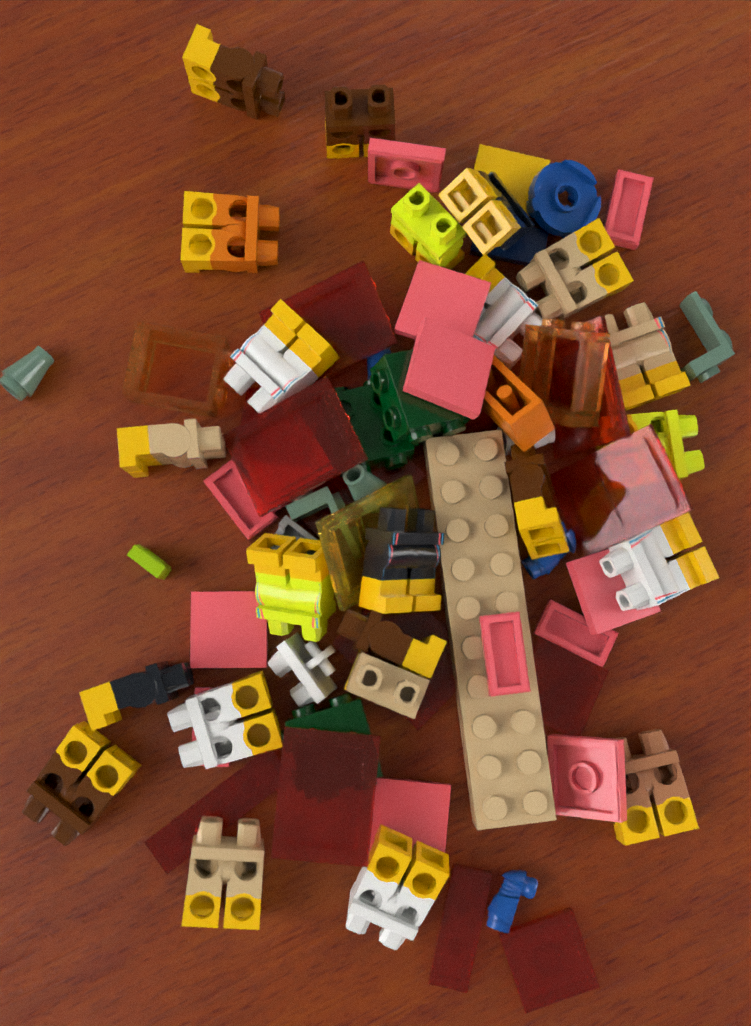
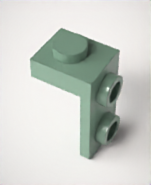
[679,291,735,383]
[285,486,365,561]

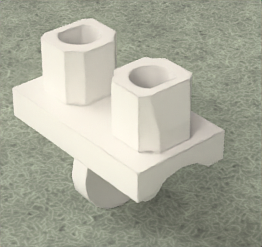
[268,632,338,707]

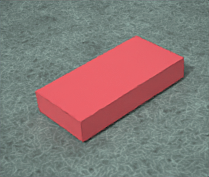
[604,169,654,250]
[203,459,279,541]
[533,599,619,667]
[479,611,531,697]

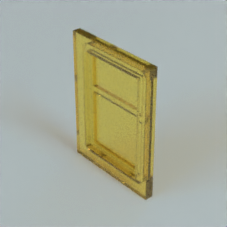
[315,475,419,611]

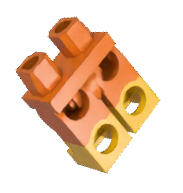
[181,191,280,273]

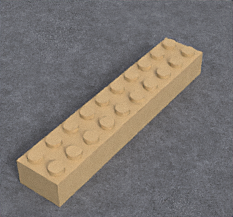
[423,429,557,831]

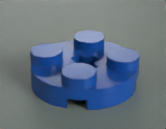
[526,160,601,238]

